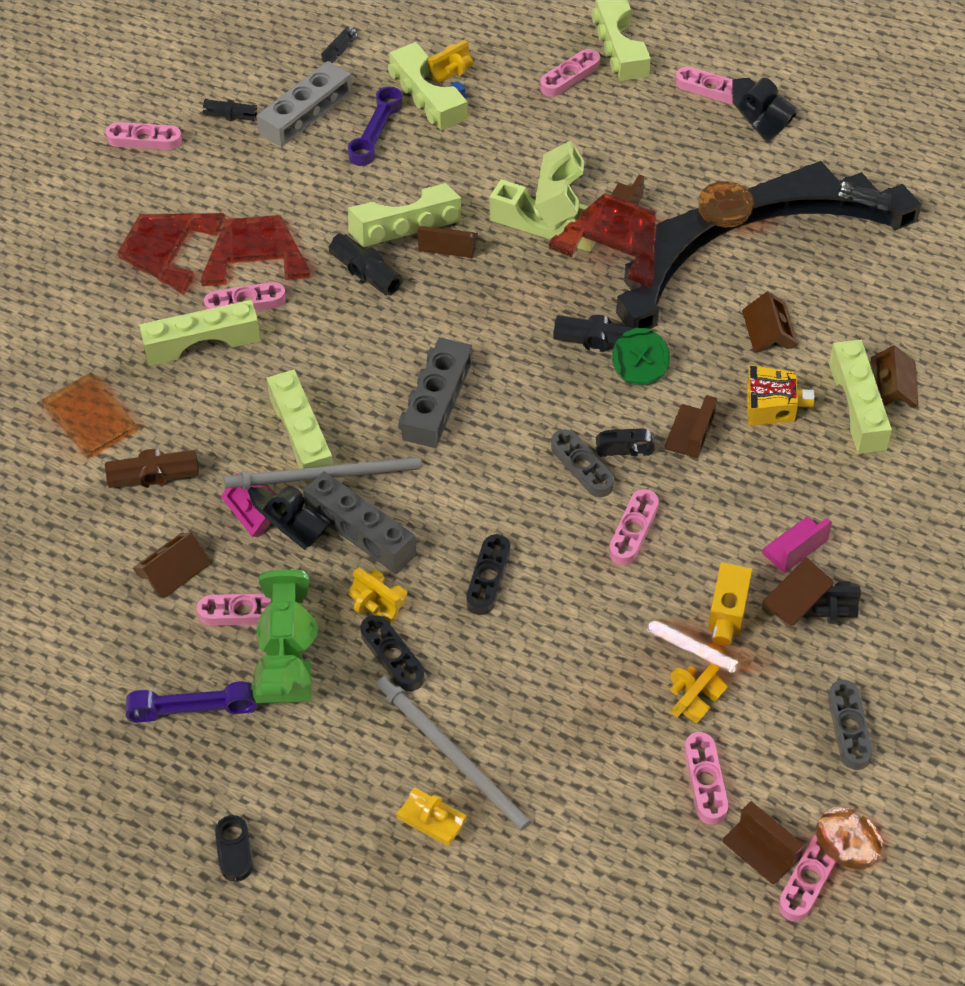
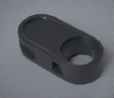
[595,428,655,457]
[215,815,253,882]

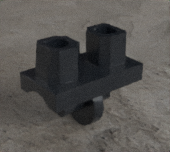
[803,581,861,624]

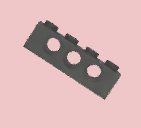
[398,337,472,448]
[303,471,417,574]

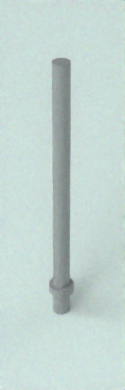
[223,457,421,490]
[376,676,531,831]

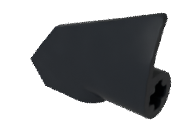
[732,77,799,142]
[248,486,330,550]

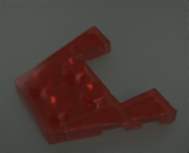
[549,193,656,288]
[118,213,226,294]
[201,215,310,287]

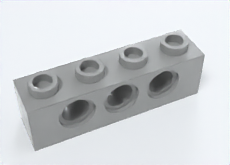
[256,61,352,147]

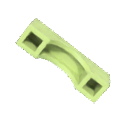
[591,0,651,81]
[388,42,468,130]
[534,141,584,228]
[490,179,602,252]
[348,183,461,247]
[139,300,261,366]
[829,339,892,454]
[267,369,333,485]

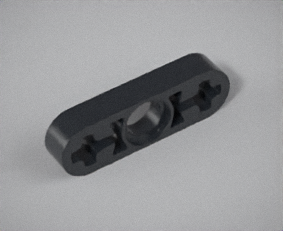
[466,534,510,615]
[360,615,425,691]

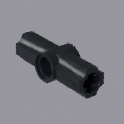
[328,233,403,296]
[553,315,637,352]

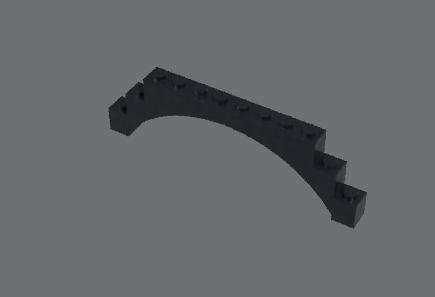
[616,161,922,329]

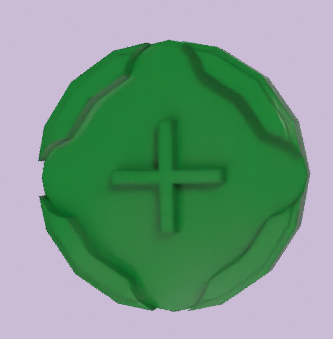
[612,328,670,385]

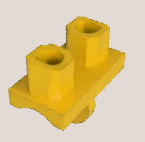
[428,40,474,84]
[348,567,407,624]
[670,661,728,724]
[396,787,467,847]

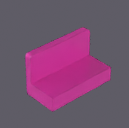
[221,474,275,537]
[762,516,832,573]

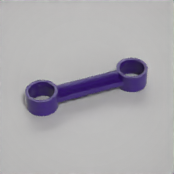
[348,86,402,166]
[126,681,258,723]

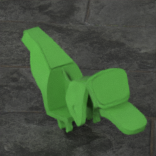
[251,570,318,703]

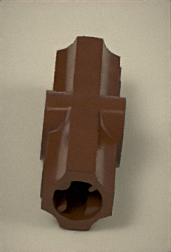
[105,449,199,488]

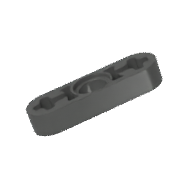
[551,429,614,497]
[828,680,873,770]

